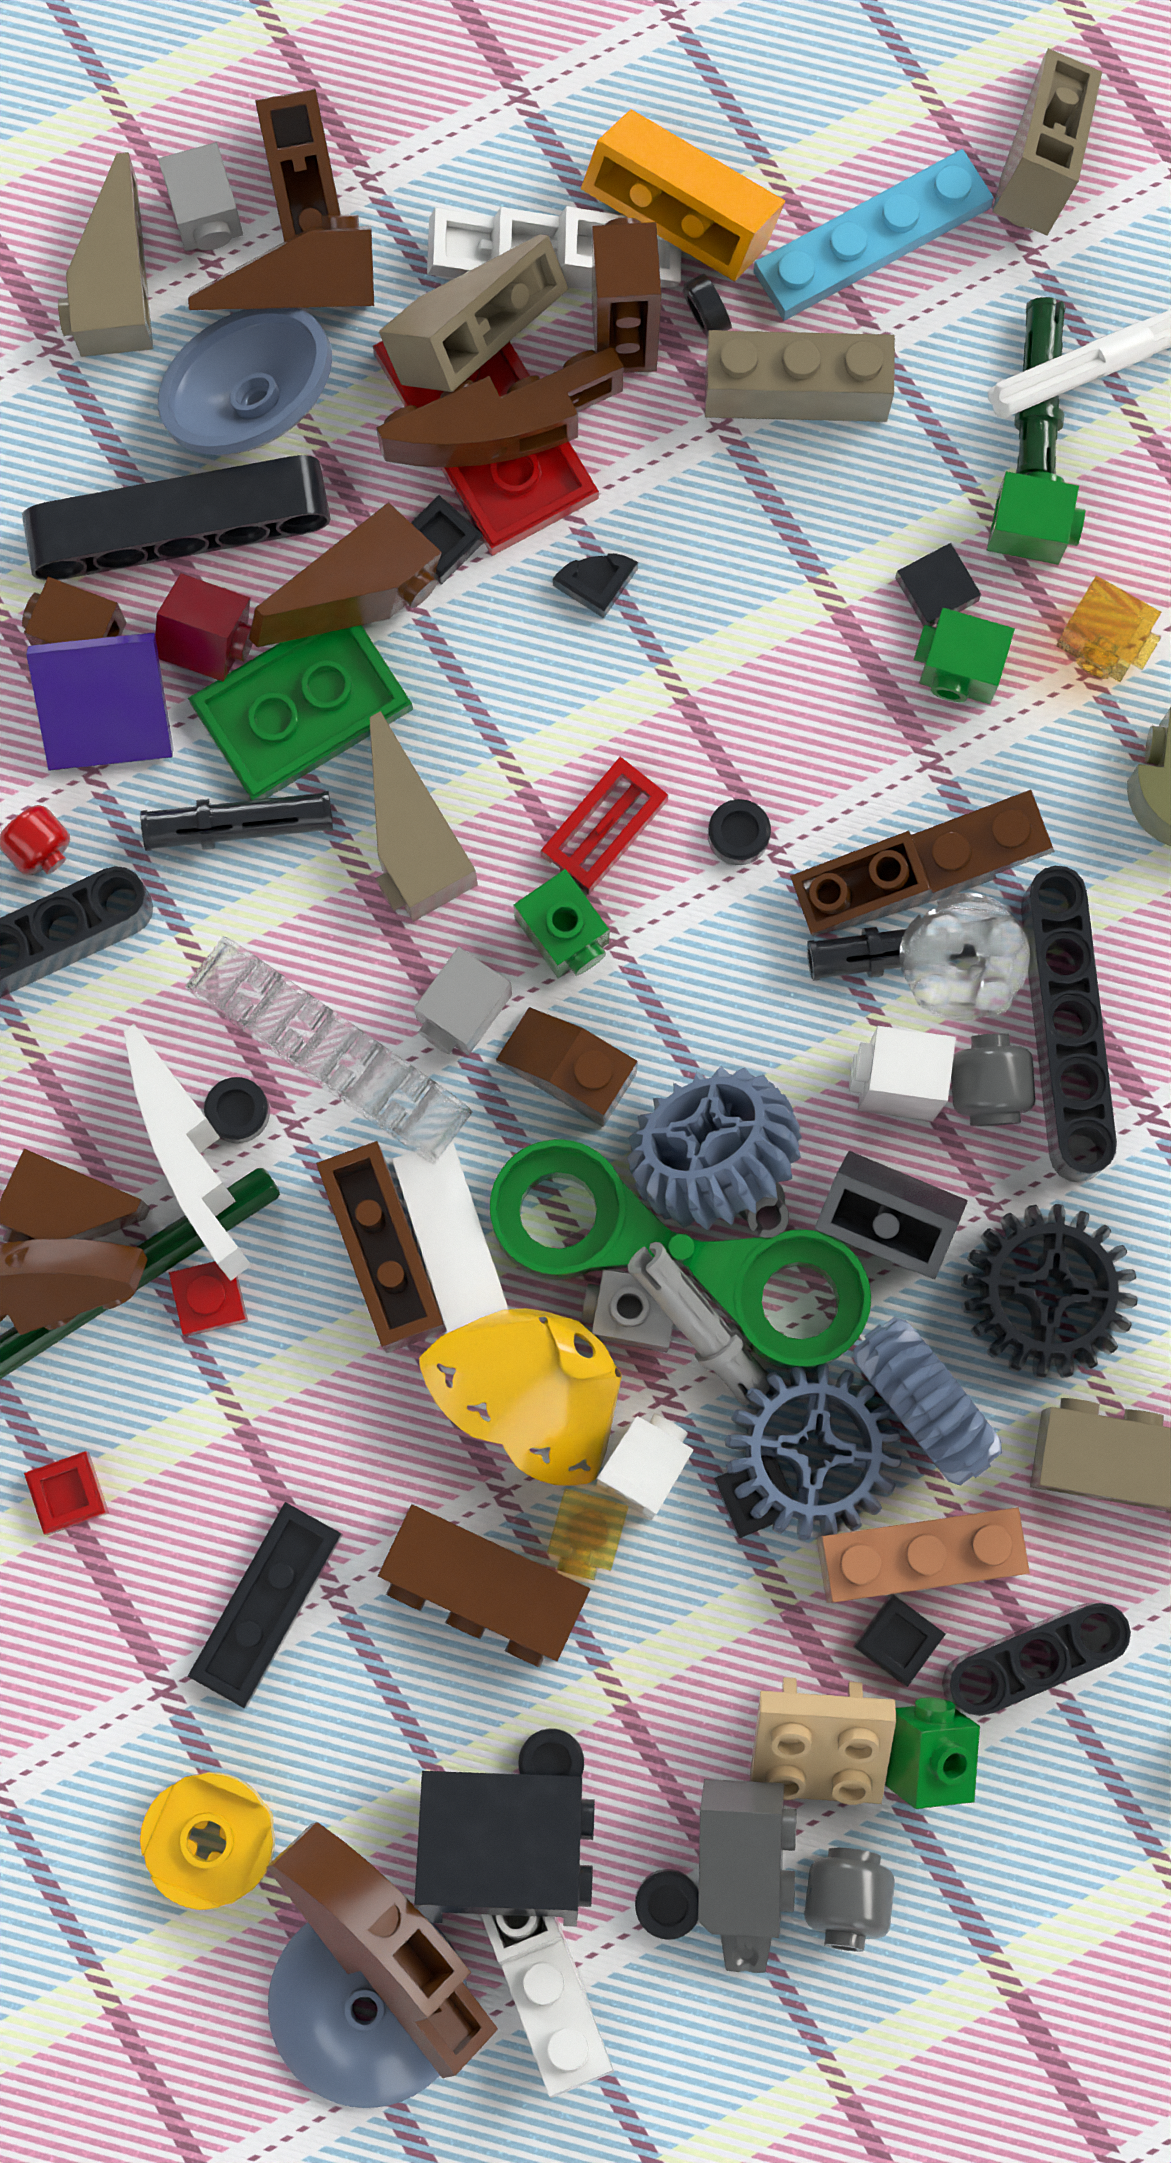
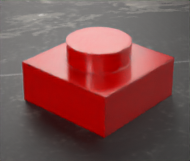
[168,1261,248,1337]

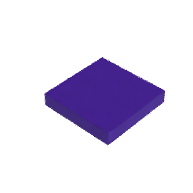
[26,633,174,771]

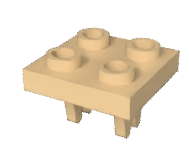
[750,1677,896,1805]

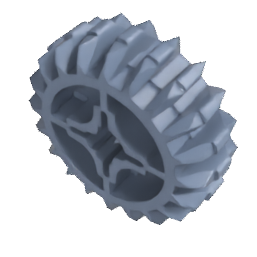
[627,1066,802,1230]
[853,1317,1002,1486]
[725,1364,902,1540]

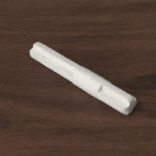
[988,309,1171,418]

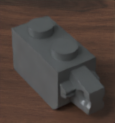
[698,1779,797,1973]

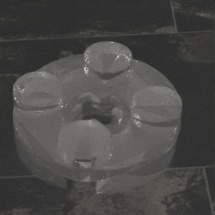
[899,893,1030,1021]

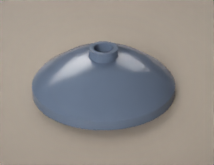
[158,308,332,455]
[268,1922,467,2108]

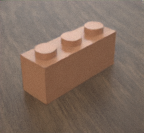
[816,1507,1030,1603]

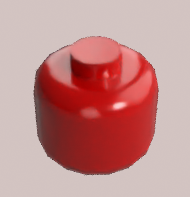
[0,805,70,875]

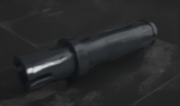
[140,791,333,851]
[807,915,1002,981]

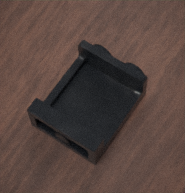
[414,1771,595,1927]

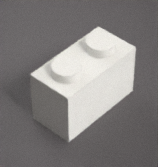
[849,1026,956,1122]

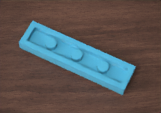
[753,149,994,321]

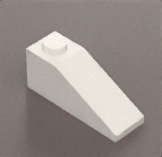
[596,1413,694,1520]

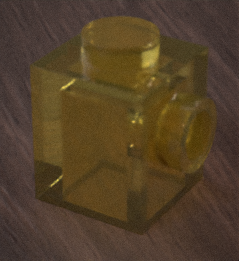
[1056,575,1162,682]
[547,1488,629,1581]

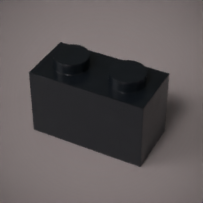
[814,1151,968,1280]

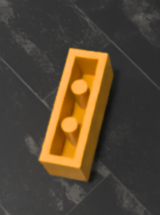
[581,109,785,282]

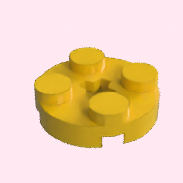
[140,1772,276,1910]

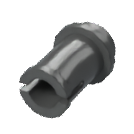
[738,1182,789,1238]

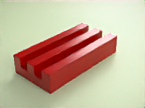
[541,756,669,894]

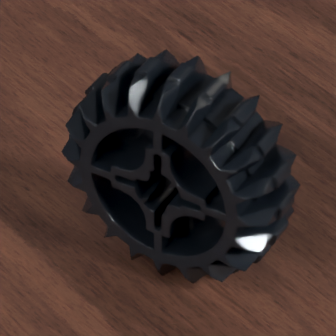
[961,1204,1138,1379]

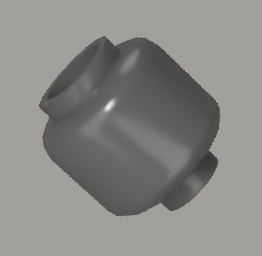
[951,1033,1036,1126]
[804,1847,895,1952]

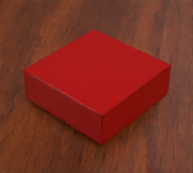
[24,1451,109,1535]

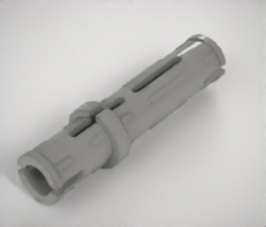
[628,1242,770,1405]

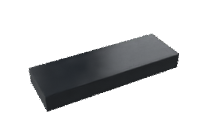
[187,1502,343,1709]

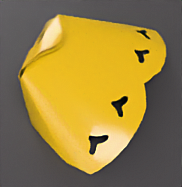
[419,1308,622,1486]

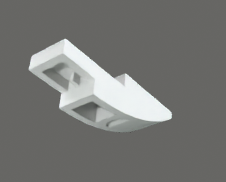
[481,1914,614,2098]

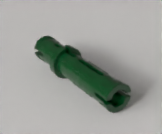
[1014,297,1066,475]

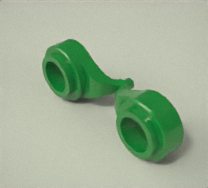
[490,1139,871,1370]

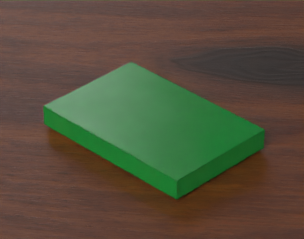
[188,625,413,800]

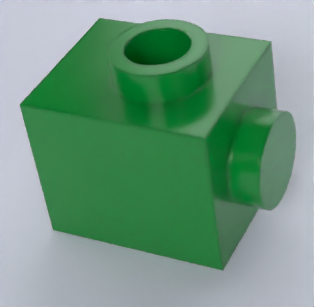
[986,471,1086,565]
[913,607,1015,705]
[513,869,610,978]
[885,1697,980,1809]

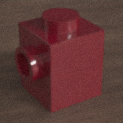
[155,573,253,682]

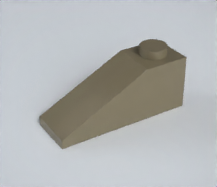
[992,48,1102,236]
[58,152,153,357]
[379,234,569,392]
[370,711,478,922]

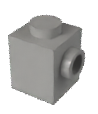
[158,142,243,251]
[414,946,512,1056]
[581,1270,673,1353]

